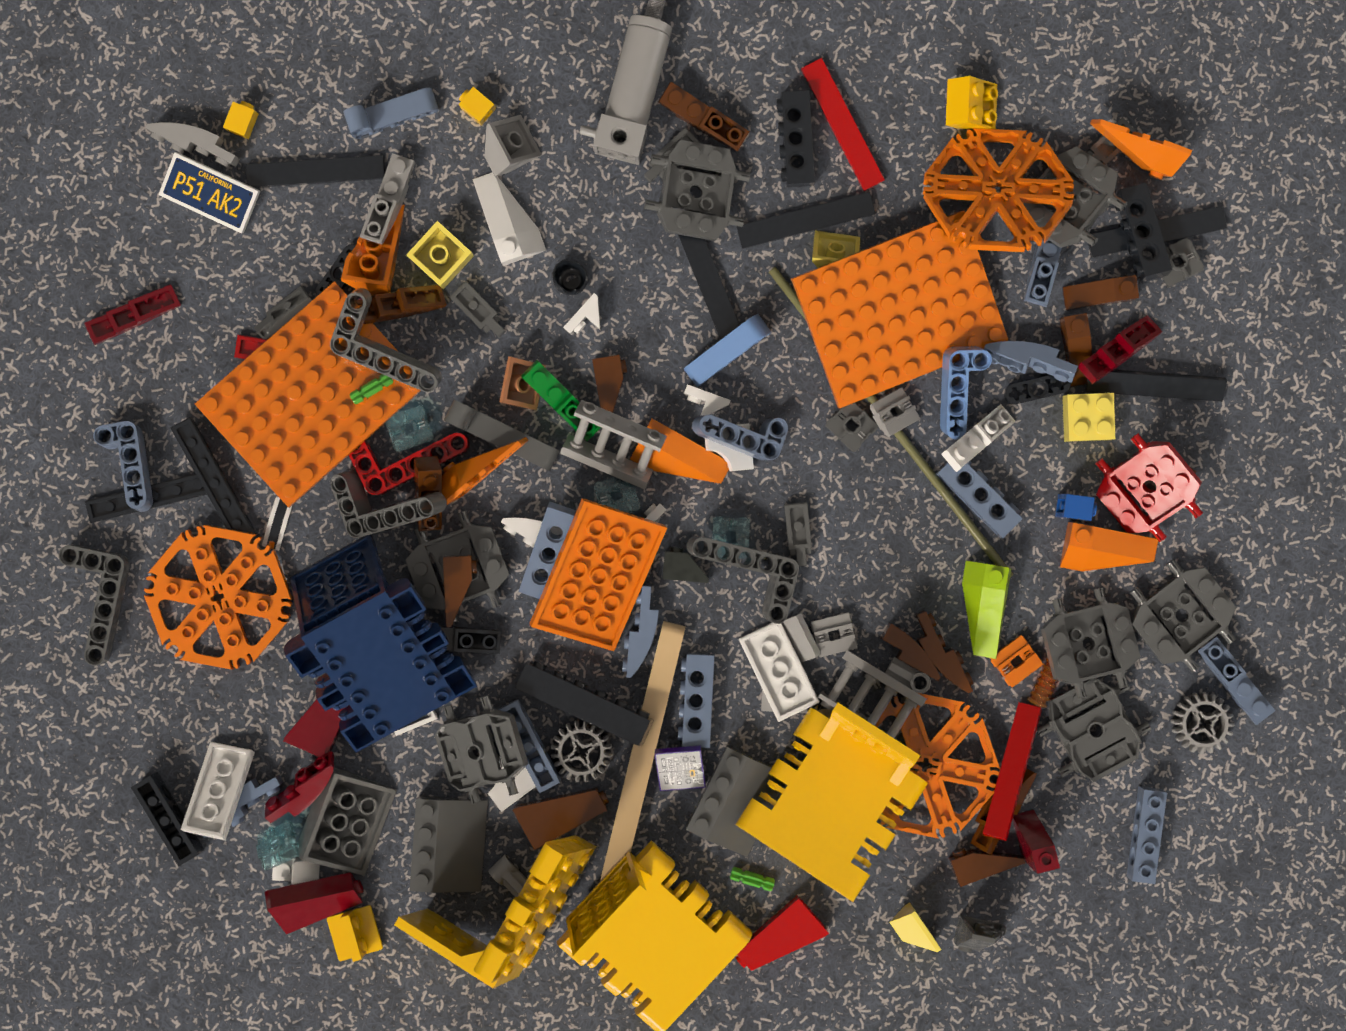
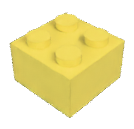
[407,221,474,289]
[1063,393,1116,442]

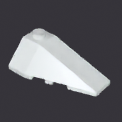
[473,172,546,266]

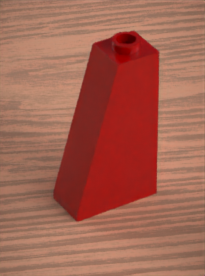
[735,895,829,971]

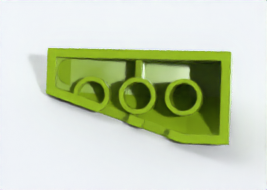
[962,561,1012,659]

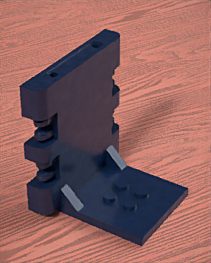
[284,534,477,753]

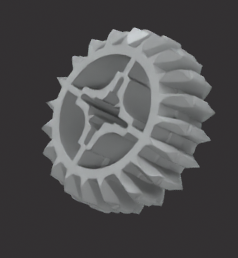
[1171,692,1235,754]
[551,720,612,782]

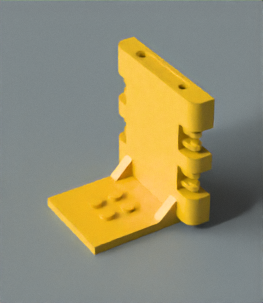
[735,703,928,902]
[394,835,597,988]
[557,840,752,1031]

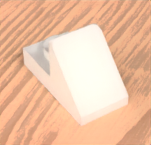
[563,293,601,335]
[684,384,731,415]
[272,856,320,885]

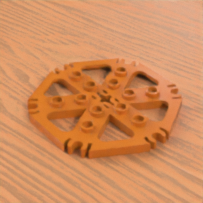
[923,128,1074,252]
[144,525,293,670]
[875,692,1000,839]

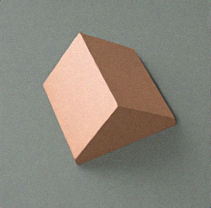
[500,356,546,410]

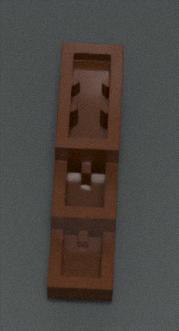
[351,285,447,325]

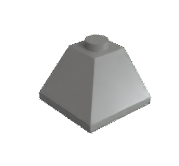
[484,115,542,177]

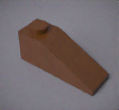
[1062,275,1139,310]
[1059,313,1092,387]
[592,355,627,413]
[443,555,477,627]
[948,848,1025,887]

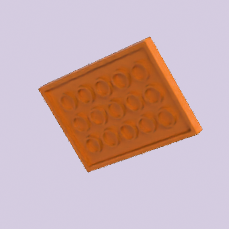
[529,498,667,651]

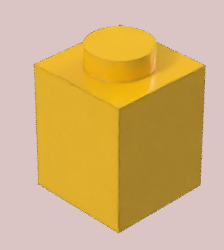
[458,87,496,126]
[223,101,259,139]

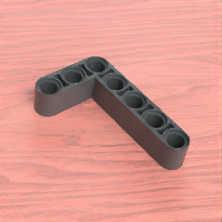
[330,288,442,392]
[444,400,560,471]
[330,469,447,538]
[687,536,799,624]
[59,545,130,666]

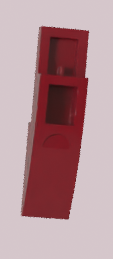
[265,751,334,823]

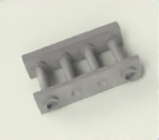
[560,400,667,489]
[818,650,927,739]

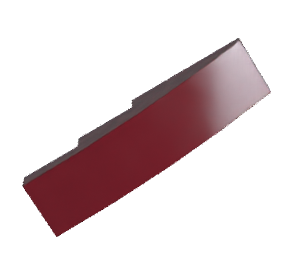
[84,285,181,345]
[1078,315,1163,384]

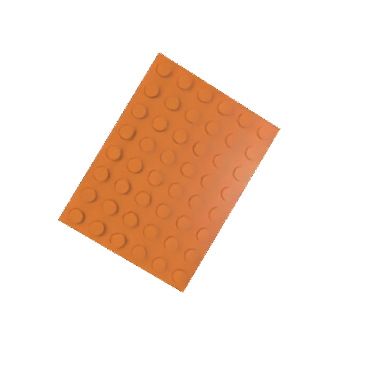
[791,211,1009,408]
[195,281,421,508]

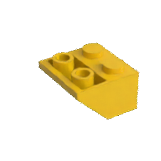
[946,76,998,129]

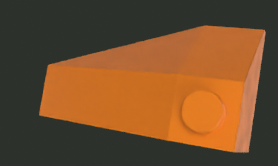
[1090,119,1192,180]
[341,205,405,296]
[630,419,729,484]
[442,437,529,505]
[1060,522,1158,572]

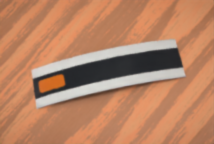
[262,497,292,551]

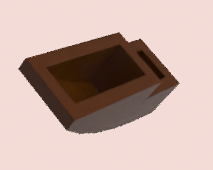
[880,623,941,681]

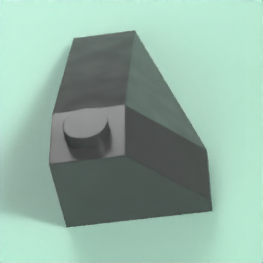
[953,915,1007,952]

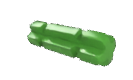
[349,374,393,404]
[730,867,775,891]

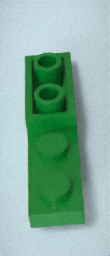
[521,360,601,441]

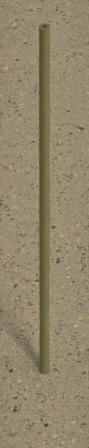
[768,267,1014,578]

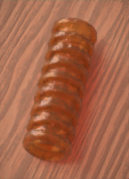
[1027,658,1058,708]

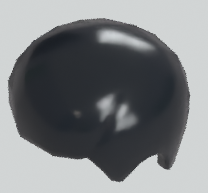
[552,259,588,295]

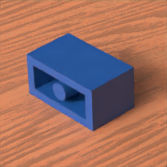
[1055,494,1097,521]

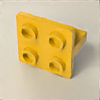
[327,905,383,962]

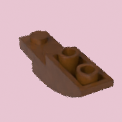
[658,82,750,151]
[915,610,974,693]
[970,768,1037,855]

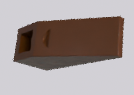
[414,456,442,531]

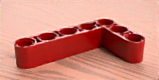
[348,433,470,495]

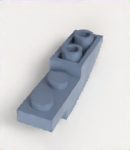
[1024,239,1062,307]
[984,341,1078,383]
[622,585,659,678]
[1198,637,1275,725]
[203,774,284,838]

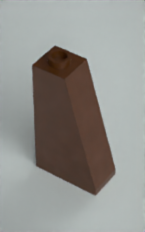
[512,787,609,850]

